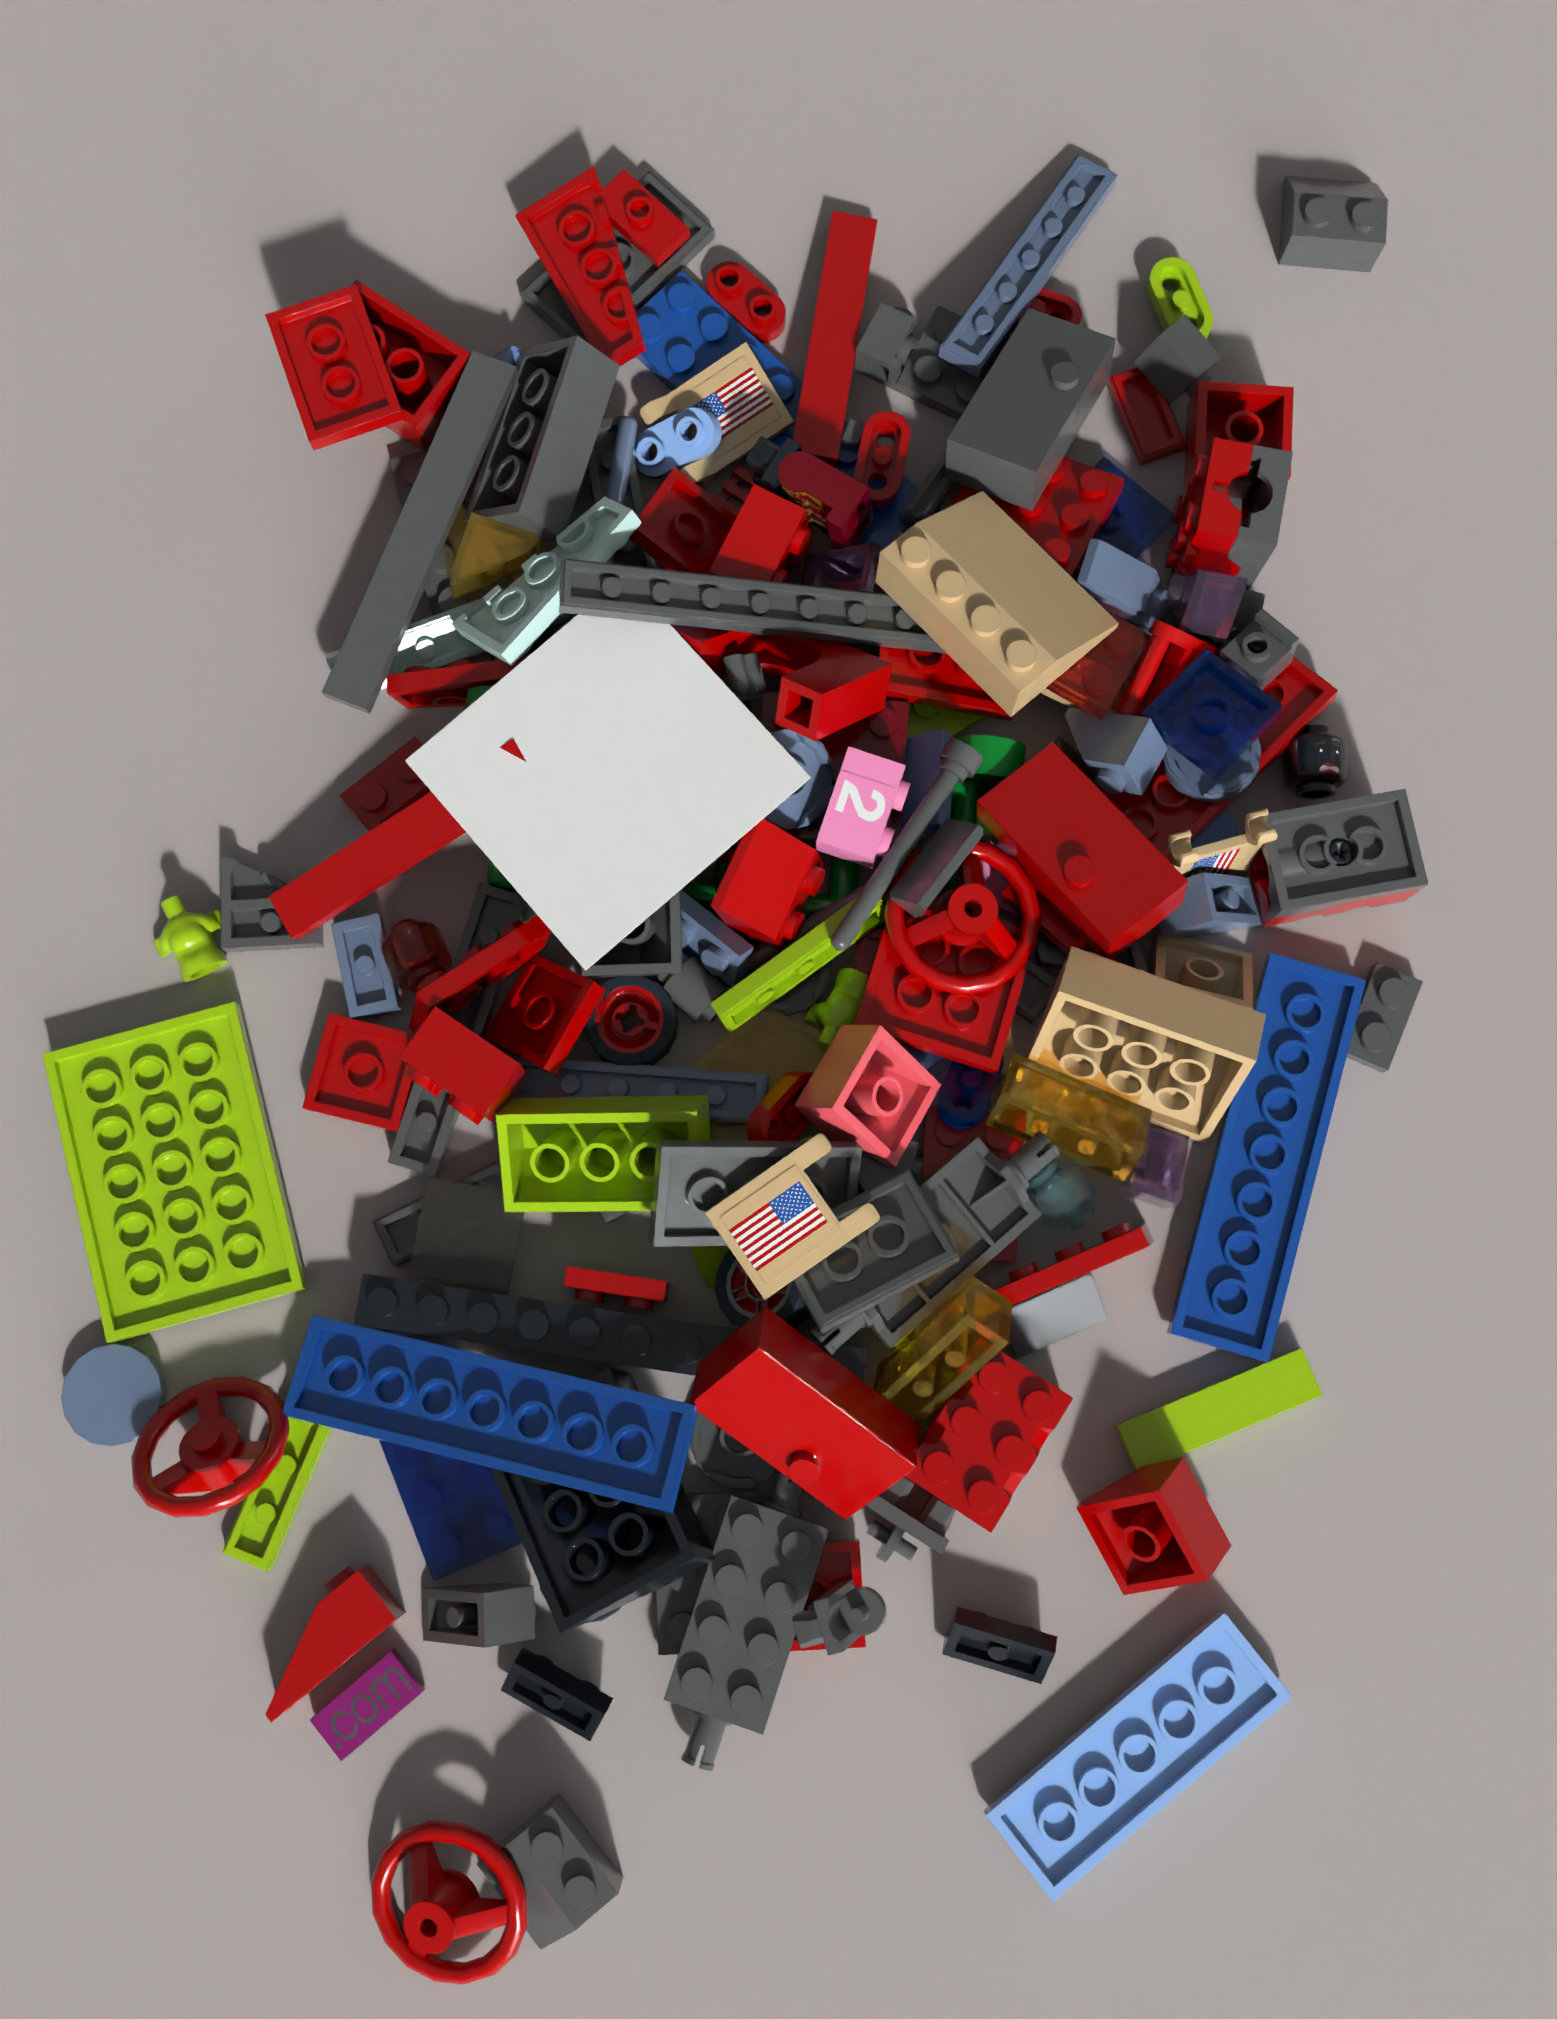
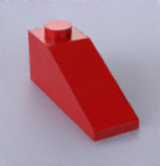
[265,1564,406,1723]

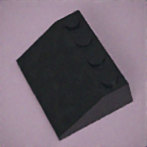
[491,1367,716,1633]

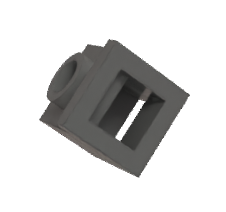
[854,302,918,390]
[1216,608,1299,699]

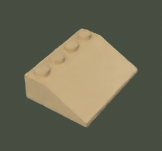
[875,491,1119,717]
[1019,946,1266,1144]

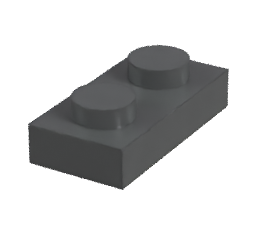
[1346,962,1423,1073]

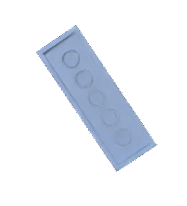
[984,1610,1292,1902]

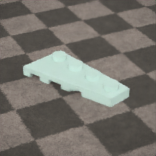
[451,496,642,666]

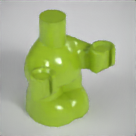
[153,895,228,982]
[804,968,868,1051]

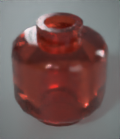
[380,919,452,994]

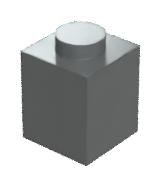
[1133,315,1222,405]

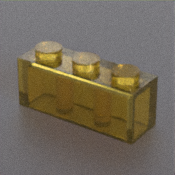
[985,1053,1152,1182]
[874,1275,1012,1424]

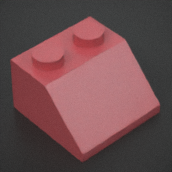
[794,1025,941,1167]

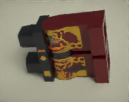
[746,436,875,558]

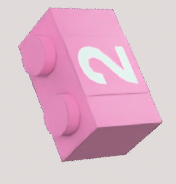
[816,746,911,869]

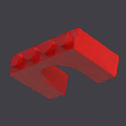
[670,624,892,741]

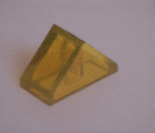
[449,513,542,600]

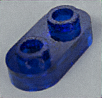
[937,1055,1004,1130]

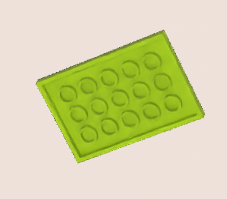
[42,1001,308,1343]

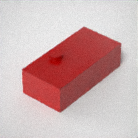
[977,742,1188,960]
[689,1307,920,1520]

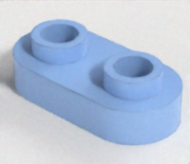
[633,407,722,478]

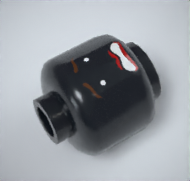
[1283,725,1348,799]

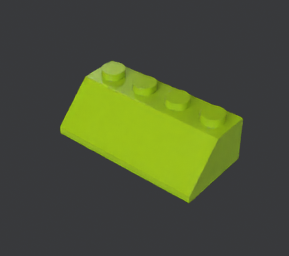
[496,1095,711,1212]

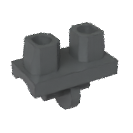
[865,1477,955,1562]
[792,1579,887,1655]

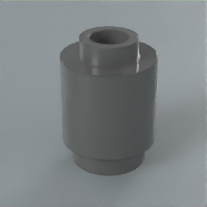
[656,952,729,1024]

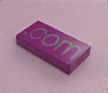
[310,1649,425,1761]

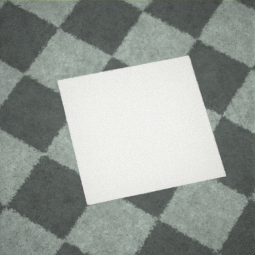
[405,615,811,971]

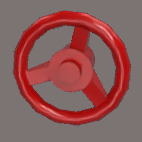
[884,841,1041,996]
[131,1376,290,1518]
[371,1820,527,1985]

